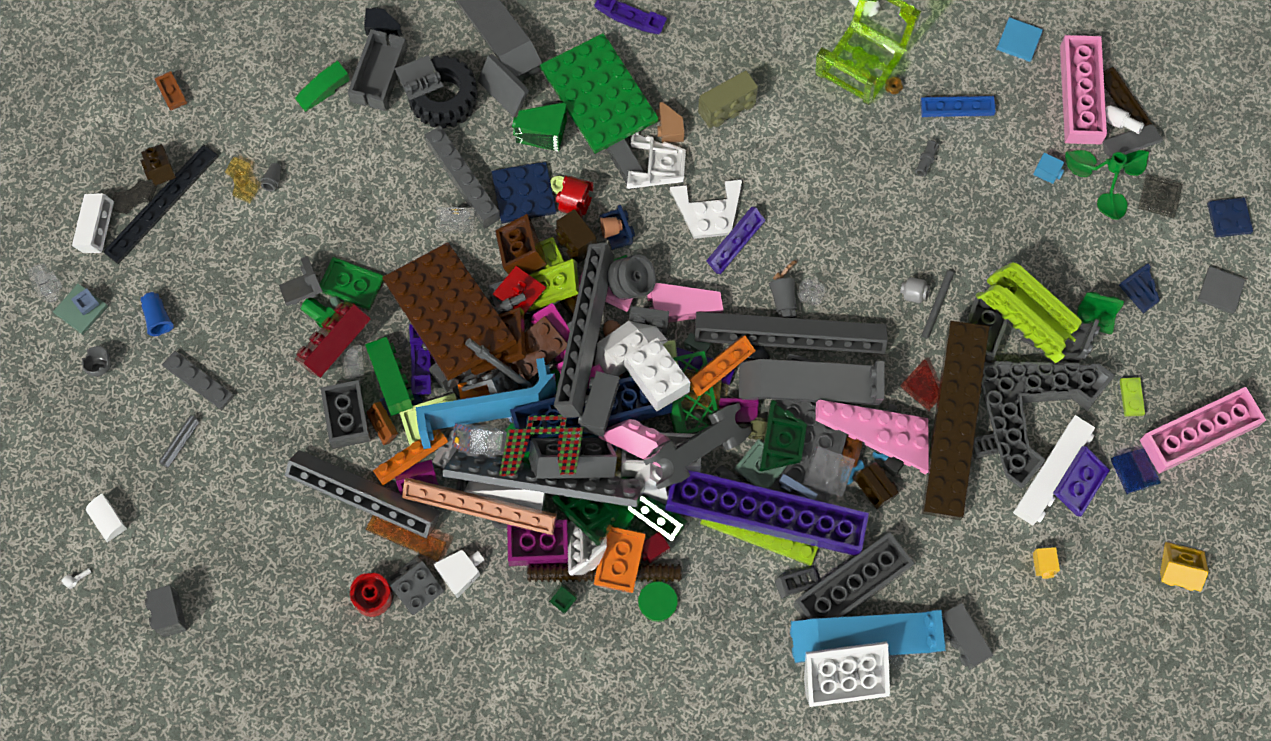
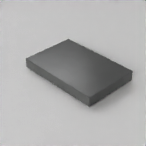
[478,54,529,117]

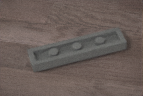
[162,350,234,411]

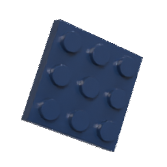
[492,162,556,224]

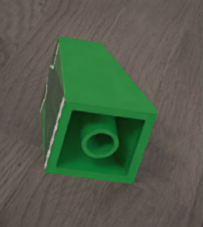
[512,103,567,152]

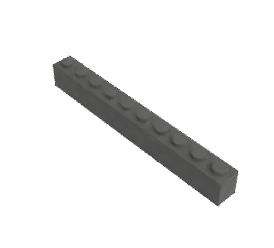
[554,243,615,418]
[695,312,888,354]

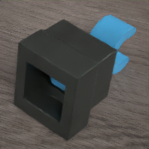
[872,452,905,477]

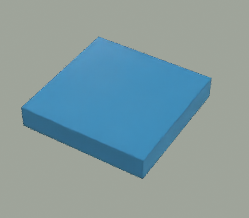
[996,17,1043,62]

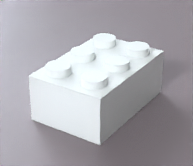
[624,337,690,411]

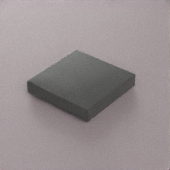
[1197,266,1245,314]

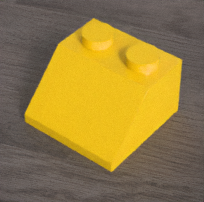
[1160,542,1209,591]

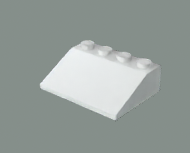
[804,642,890,707]

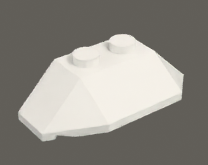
[595,321,668,376]
[567,521,607,575]

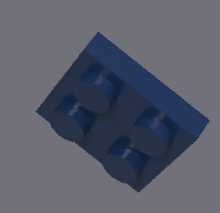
[1207,198,1253,238]

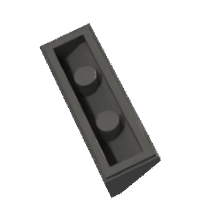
[1103,124,1163,157]

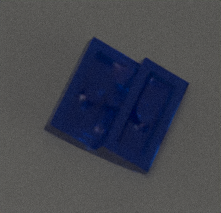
[1111,448,1161,495]

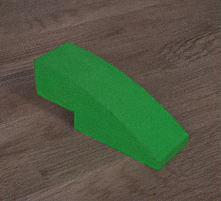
[295,60,350,112]

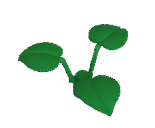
[1065,150,1149,220]

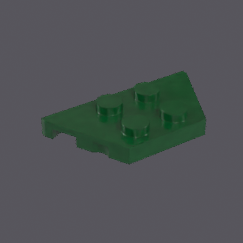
[759,400,807,472]
[552,495,619,546]

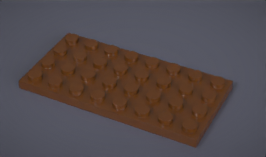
[383,242,517,381]

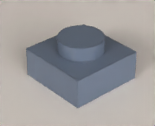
[71,288,99,316]

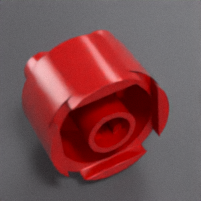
[556,175,594,218]
[350,573,393,617]

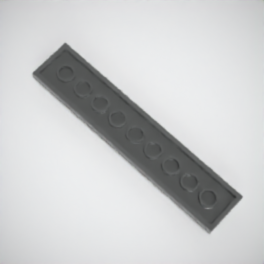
[443,452,645,507]

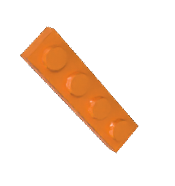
[688,335,756,396]
[373,429,448,485]

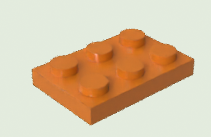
[594,527,646,593]

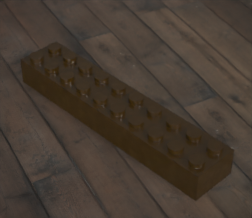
[922,321,989,520]

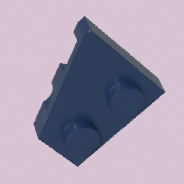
[1119,264,1160,314]

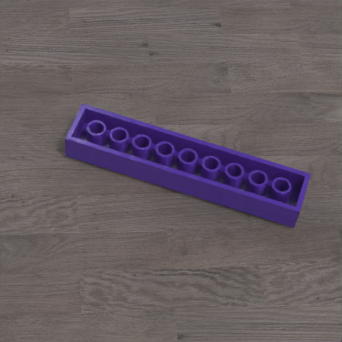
[665,470,869,556]

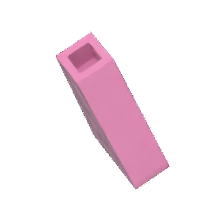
[647,283,723,323]

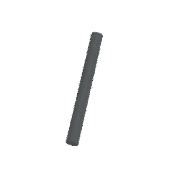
[921,270,954,339]

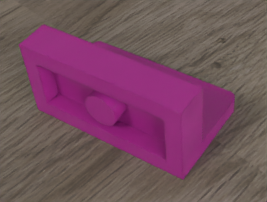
[719,398,759,424]
[395,460,438,495]

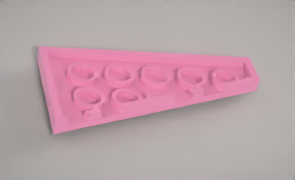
[816,400,929,475]

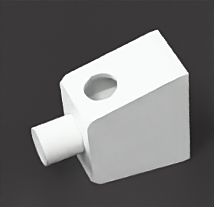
[434,550,484,598]

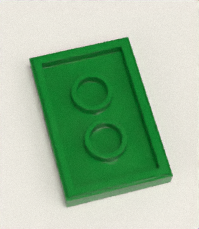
[320,257,384,310]

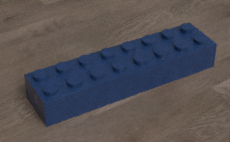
[510,377,672,452]

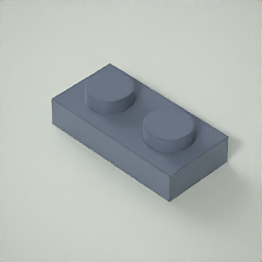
[779,474,818,500]

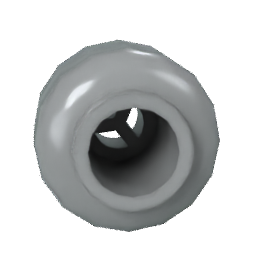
[901,277,930,304]

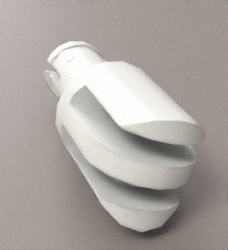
[1105,105,1144,134]

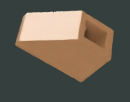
[656,102,684,143]

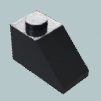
[364,7,402,37]

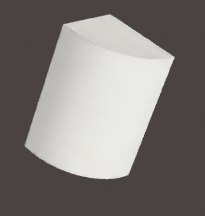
[86,494,127,542]

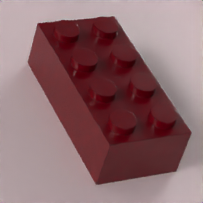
[295,301,371,378]

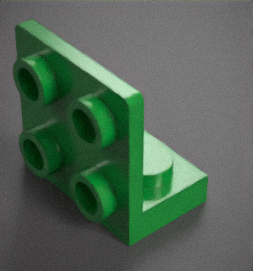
[1076,292,1124,334]

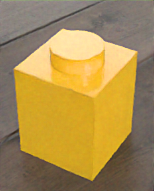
[1033,547,1060,579]

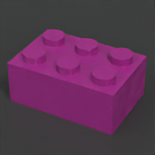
[507,520,568,566]

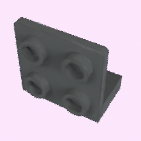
[279,256,322,306]
[462,366,519,395]
[386,556,444,615]

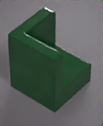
[549,582,577,614]

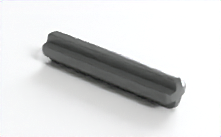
[159,415,199,468]

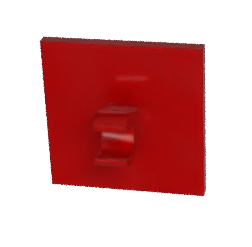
[493,266,546,315]

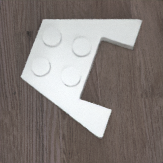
[627,132,686,189]
[670,180,742,239]

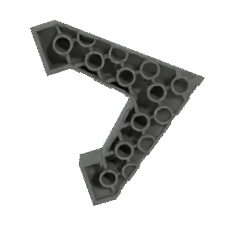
[981,361,1115,489]

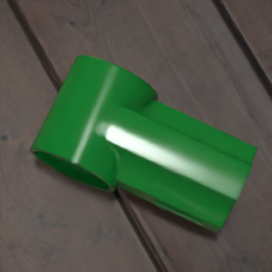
[300,297,335,328]

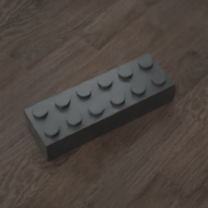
[793,532,915,620]

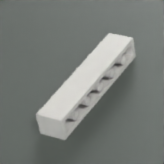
[1013,415,1095,525]

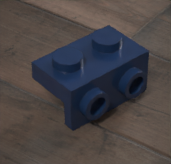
[599,204,635,250]

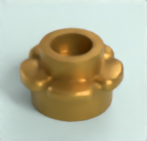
[885,77,903,94]

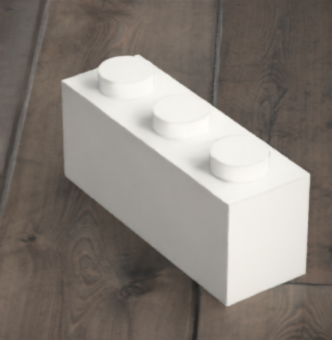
[72,193,114,253]

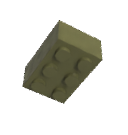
[698,70,758,129]

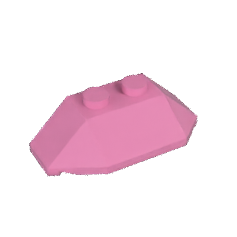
[598,419,670,467]

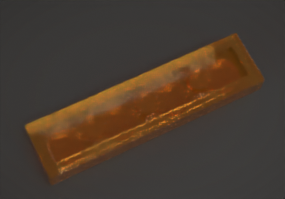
[366,515,446,562]

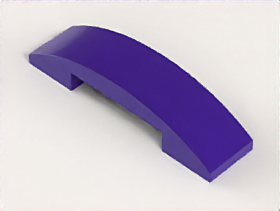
[594,0,667,34]
[409,324,432,395]

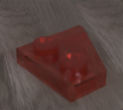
[900,359,939,411]

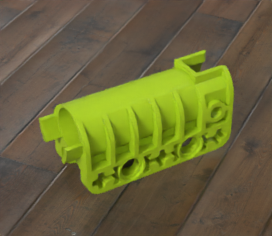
[975,262,1082,363]

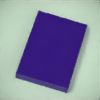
[1053,446,1110,517]

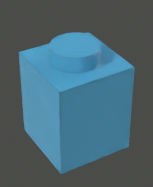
[1033,153,1064,184]

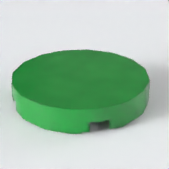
[638,582,678,622]

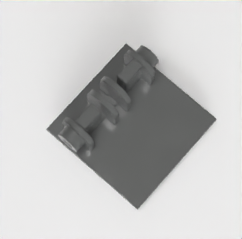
[394,55,443,100]

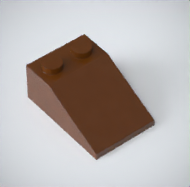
[495,214,547,275]

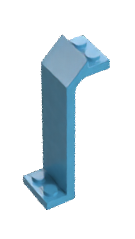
[415,358,557,449]
[790,610,946,663]

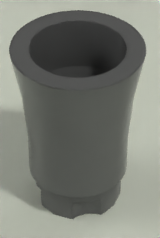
[769,278,797,318]

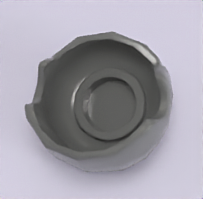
[82,346,112,377]

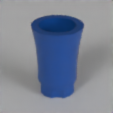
[140,292,174,336]

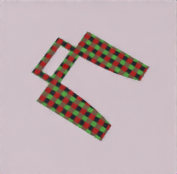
[499,415,583,476]

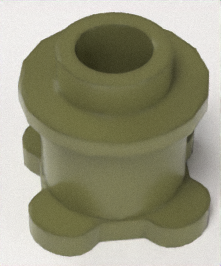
[748,418,767,441]

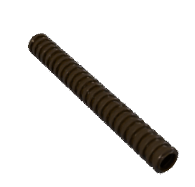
[527,564,682,582]

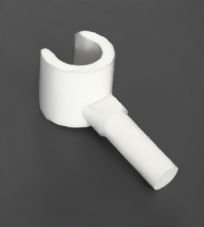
[62,568,91,589]

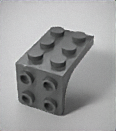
[1021,319,1100,363]

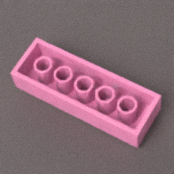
[1060,35,1107,145]
[1140,387,1266,474]

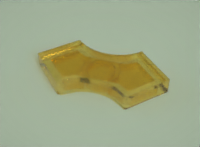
[225,157,258,204]

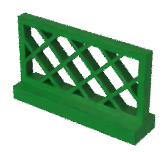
[670,351,717,434]

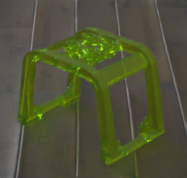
[815,0,921,105]

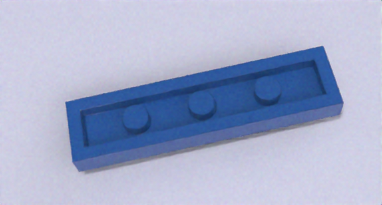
[920,96,995,117]

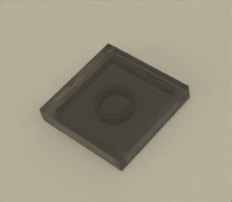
[1138,174,1183,219]

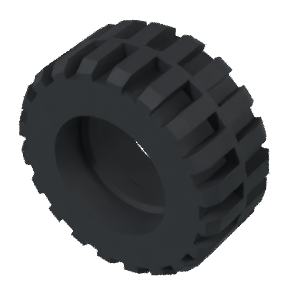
[408,55,478,128]

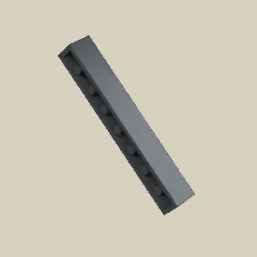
[285,450,440,538]

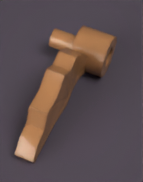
[773,260,797,280]

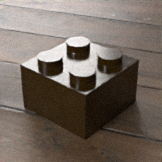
[555,209,596,263]

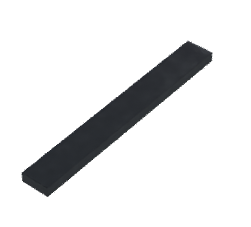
[103,144,219,264]

